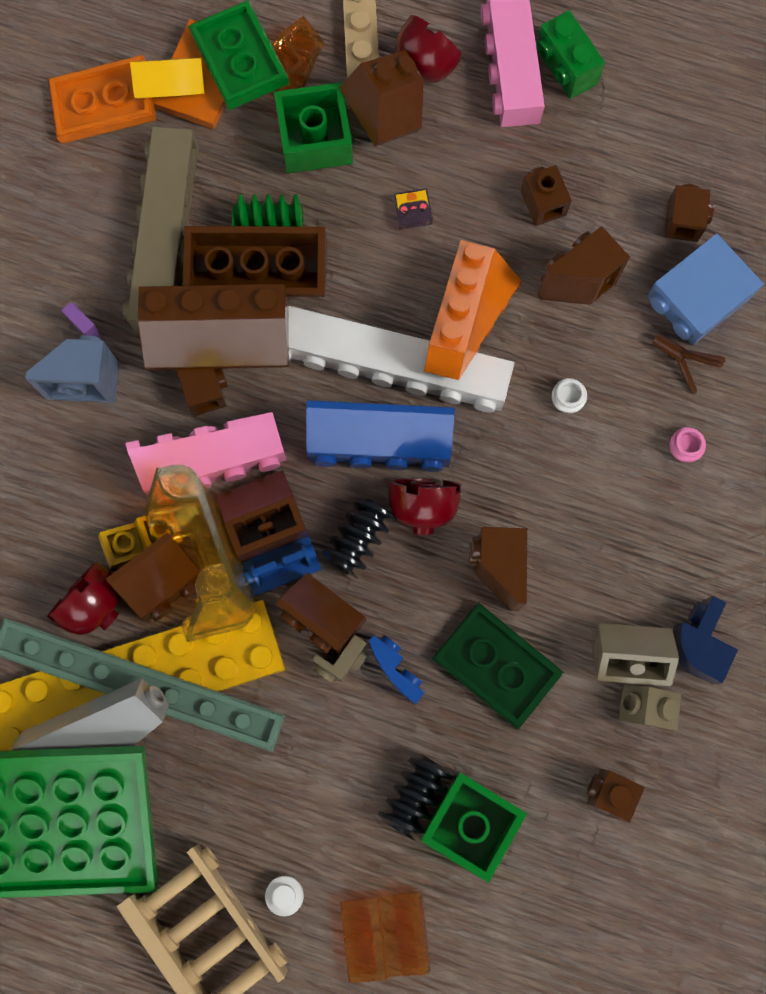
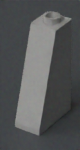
[10,678,169,751]

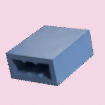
[647,234,764,346]

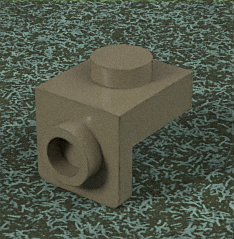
[311,635,369,683]
[619,685,682,731]

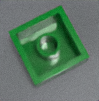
[274,82,353,174]
[419,771,528,883]

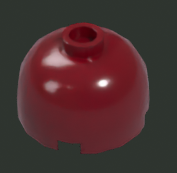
[395,15,462,83]
[388,478,461,535]
[46,561,120,635]

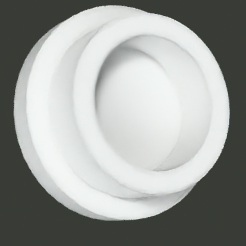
[551,378,587,413]
[265,876,304,916]

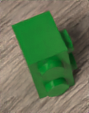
[536,10,605,99]

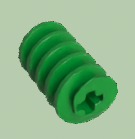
[232,194,304,227]

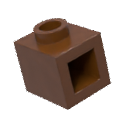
[521,165,572,226]
[664,184,714,242]
[177,369,228,417]
[586,769,645,823]

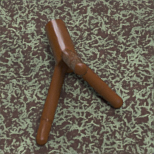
[652,333,726,394]

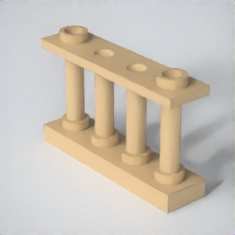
[116,844,288,994]

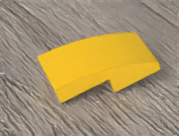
[130,58,205,98]
[98,508,182,569]

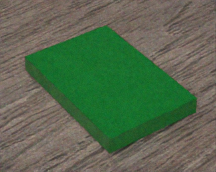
[188,0,290,111]

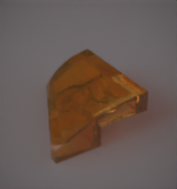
[271,15,324,92]

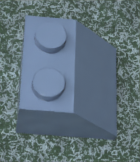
[25,335,120,403]

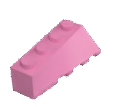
[125,412,287,502]

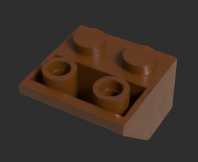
[538,226,630,305]
[216,470,309,563]
[276,573,366,655]

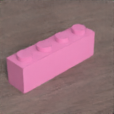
[481,0,545,127]

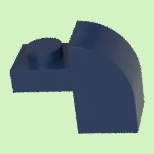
[673,596,738,685]

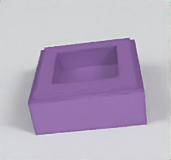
[61,302,102,339]

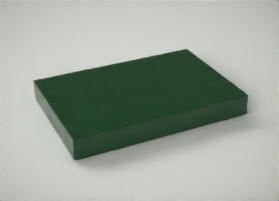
[432,602,564,730]

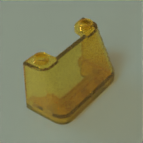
[144,465,255,642]

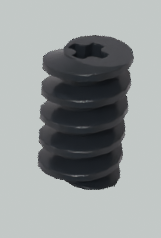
[322,499,397,579]
[378,753,455,840]

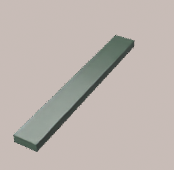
[0,618,286,752]

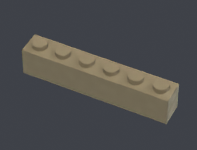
[123,126,198,332]

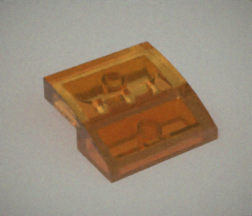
[340,891,431,983]

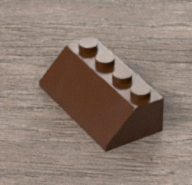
[182,226,327,297]
[138,284,289,370]

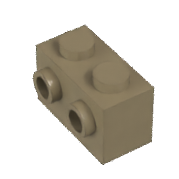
[593,623,679,686]

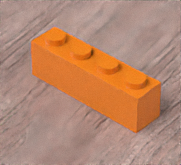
[424,240,522,380]

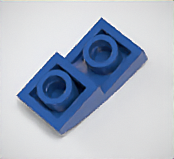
[369,635,425,705]

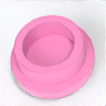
[669,427,706,463]

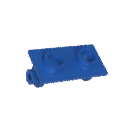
[242,536,322,596]

